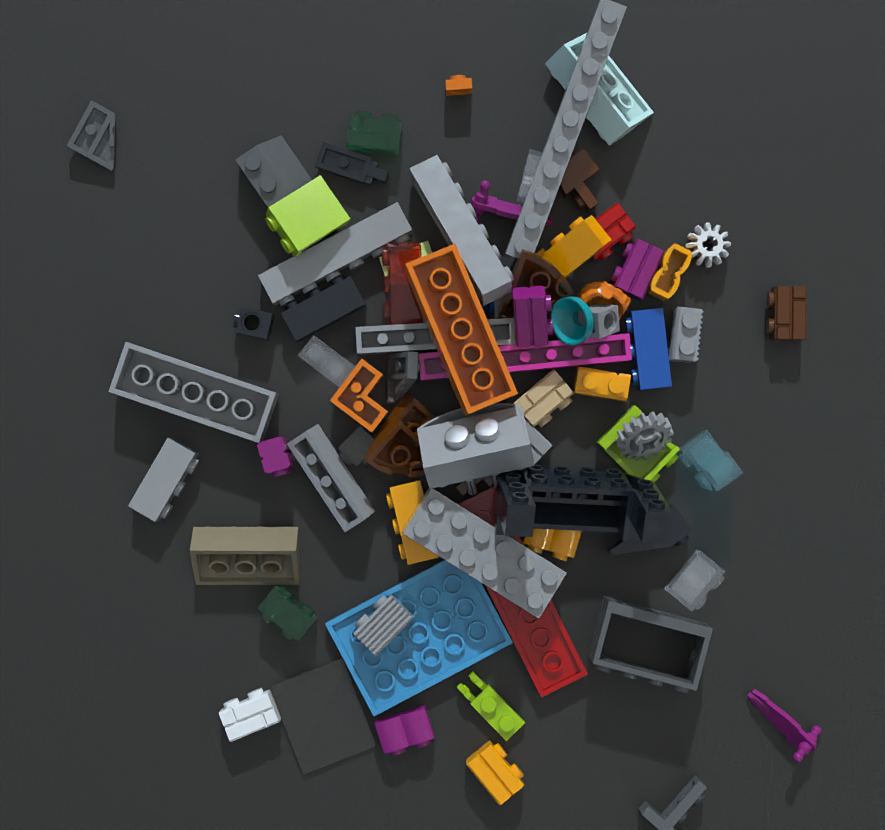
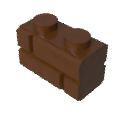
[766,286,807,341]

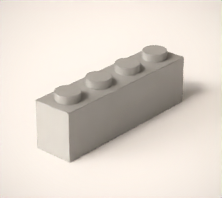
[287,424,375,532]

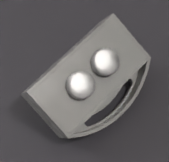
[417,403,535,495]

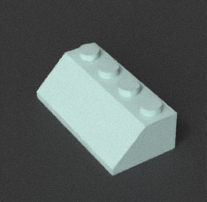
[545,33,654,146]

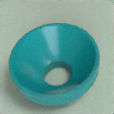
[551,297,594,346]

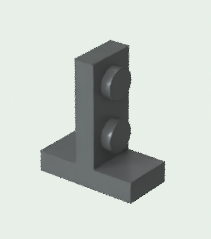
[638,775,707,830]

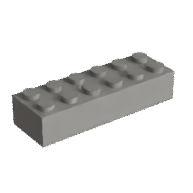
[108,342,279,443]
[401,488,567,618]

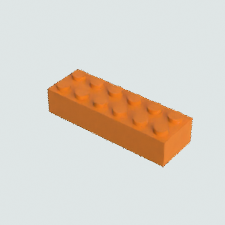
[403,244,518,416]

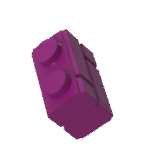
[611,238,665,301]
[513,286,553,347]
[257,437,295,478]

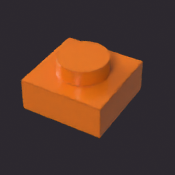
[445,75,472,96]

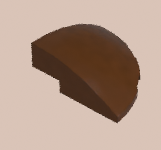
[499,249,578,335]
[364,393,436,477]

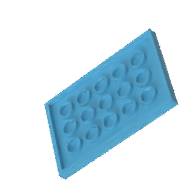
[325,560,513,716]

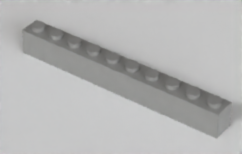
[505,0,627,258]

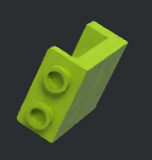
[265,175,350,258]
[596,405,680,482]

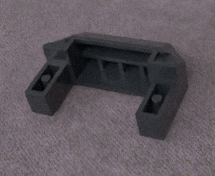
[494,465,673,544]

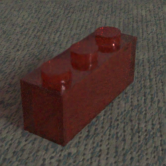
[382,241,423,325]

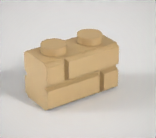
[513,369,574,428]

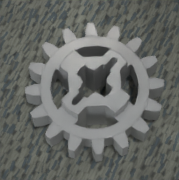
[615,412,674,461]

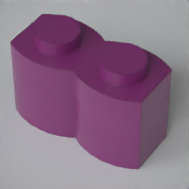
[375,705,435,756]

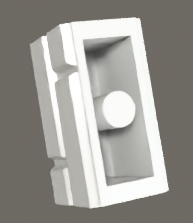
[219,688,281,742]

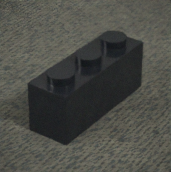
[281,275,366,343]

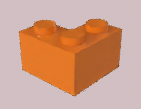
[330,359,389,433]

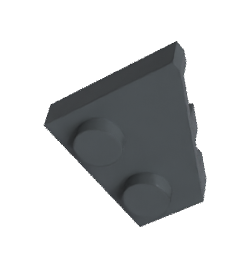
[67,100,115,171]
[386,352,420,404]

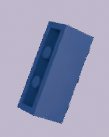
[625,308,672,391]

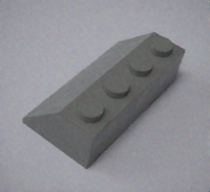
[236,135,312,207]

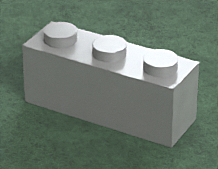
[128,438,199,522]

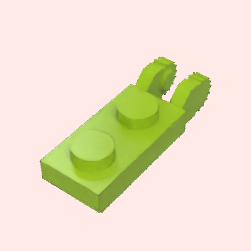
[457,671,525,741]

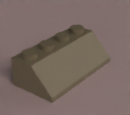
[190,526,300,585]

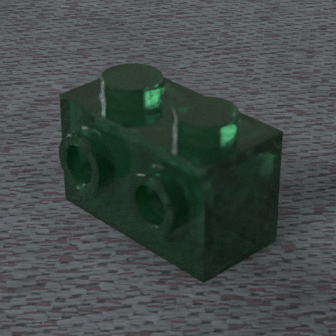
[257,585,317,641]

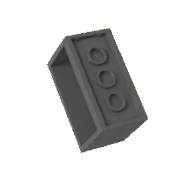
[588,596,713,693]

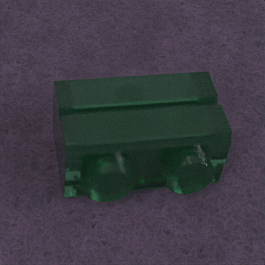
[346,111,403,156]

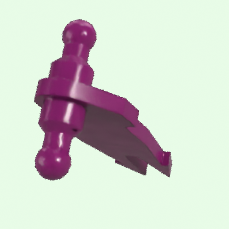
[471,180,552,225]
[747,689,822,763]

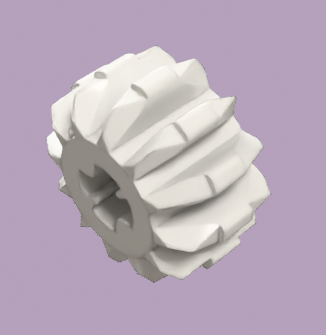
[685,223,731,268]

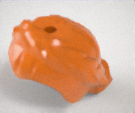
[578,281,631,320]

